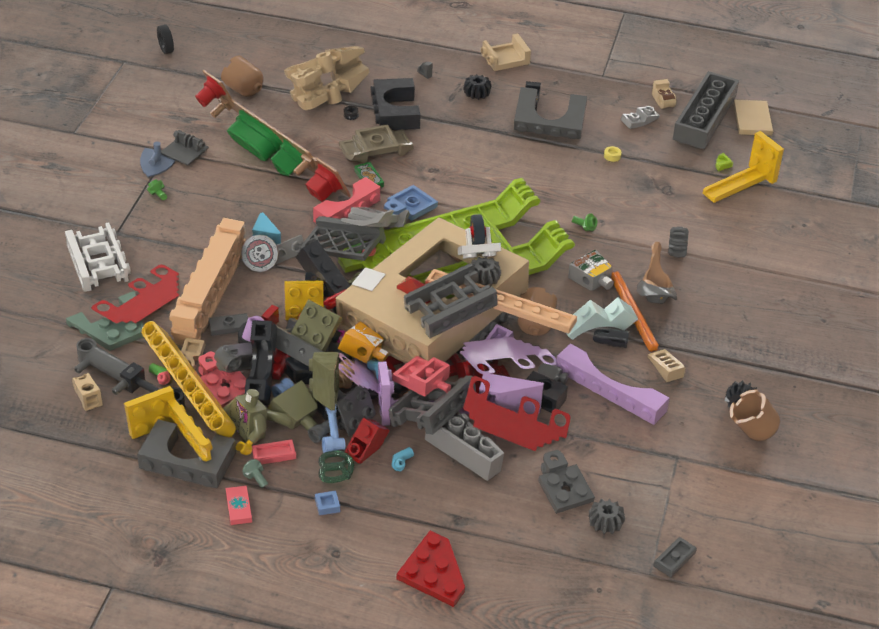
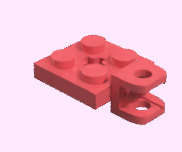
[198,351,246,408]

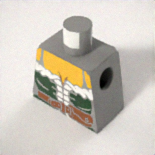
[568,250,614,291]

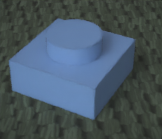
[315,491,340,515]

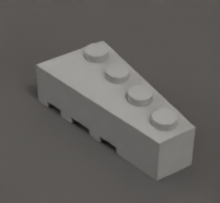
[425,411,504,481]

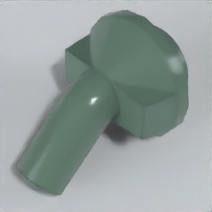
[242,459,268,488]

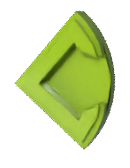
[715,153,733,171]

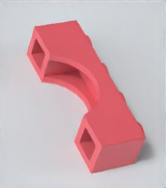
[313,177,380,223]

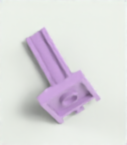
[378,362,469,426]

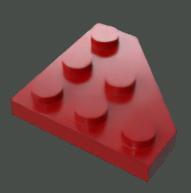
[396,530,465,607]

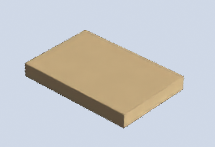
[733,100,773,136]

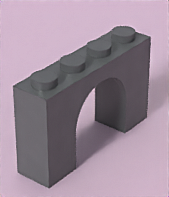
[514,87,587,139]
[137,419,236,489]

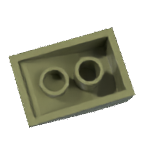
[309,352,339,410]

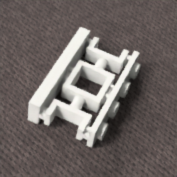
[65,223,131,292]

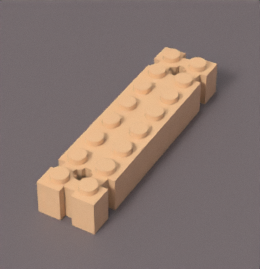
[170,218,246,346]

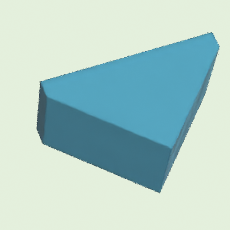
[252,212,281,245]

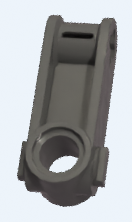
[214,342,253,373]

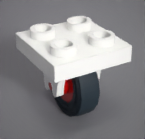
[458,214,501,259]

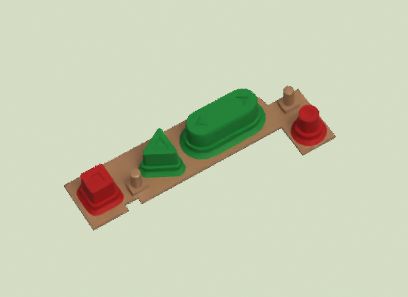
[195,70,351,202]

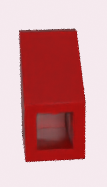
[344,417,390,464]

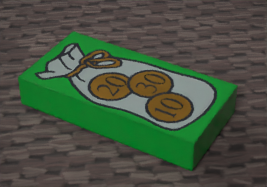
[354,162,384,188]

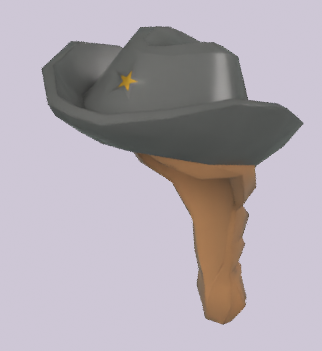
[636,242,677,304]

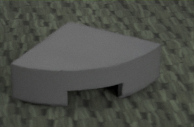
[417,61,433,79]

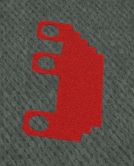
[91,264,179,323]
[463,376,571,451]

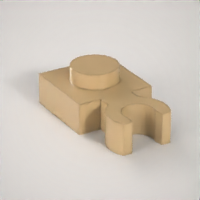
[181,338,206,370]

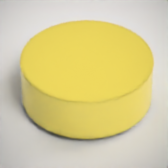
[604,146,622,162]

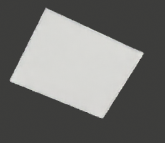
[352,267,386,291]

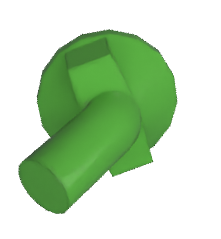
[147,179,167,200]
[571,213,598,231]

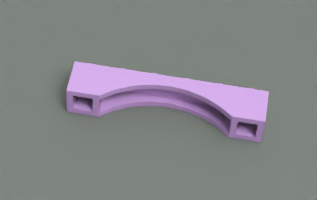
[556,344,669,425]

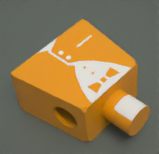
[338,321,389,363]

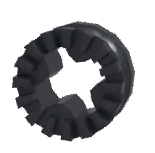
[344,106,359,120]

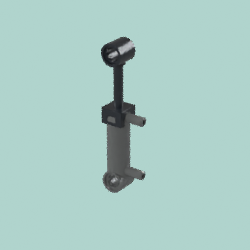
[74,338,186,409]

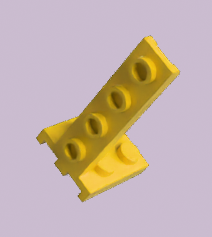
[702,131,784,203]
[124,386,213,461]

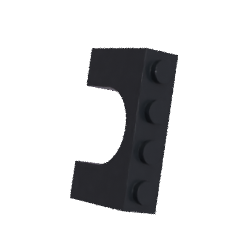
[370,78,421,130]

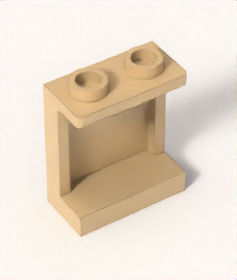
[481,33,531,71]

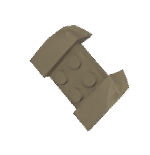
[339,124,414,163]

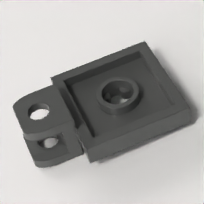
[538,450,595,514]

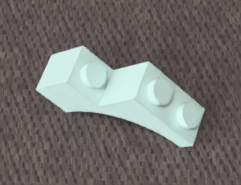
[567,297,638,339]

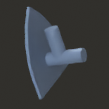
[140,142,176,177]

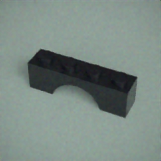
[296,240,350,314]
[245,320,277,405]
[285,356,346,421]

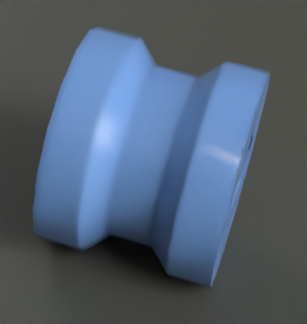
[271,378,294,397]

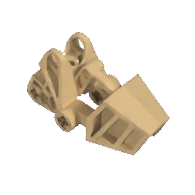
[284,46,370,110]

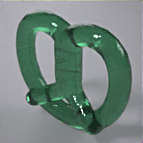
[318,450,355,483]

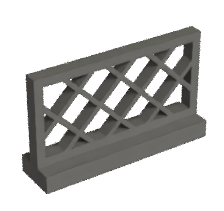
[299,216,386,261]

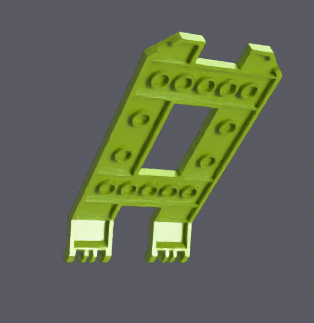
[338,178,575,299]

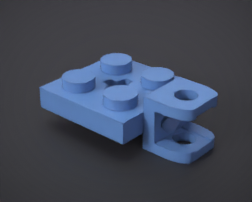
[384,185,438,221]

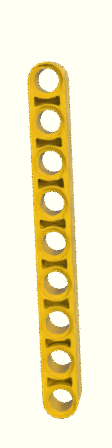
[141,321,236,438]

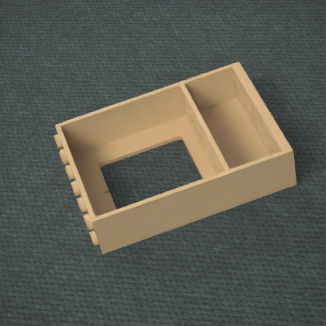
[336,217,529,364]

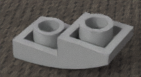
[621,106,660,129]

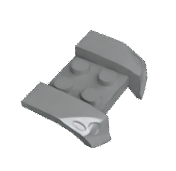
[341,207,410,227]

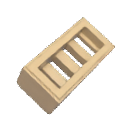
[648,349,685,382]

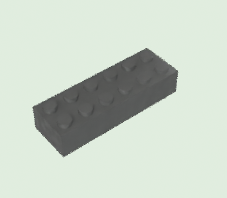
[673,71,739,149]

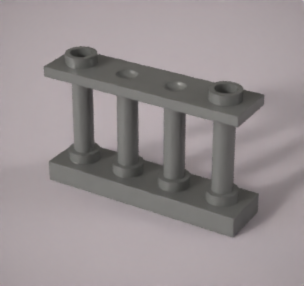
[275,318,353,366]

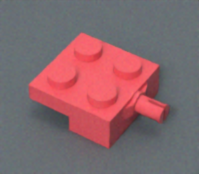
[392,356,451,397]

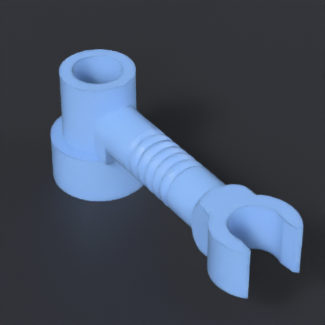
[322,407,345,453]

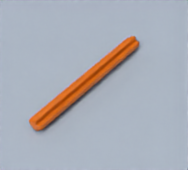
[611,271,659,352]

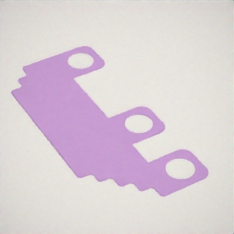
[339,336,378,393]
[460,337,556,374]

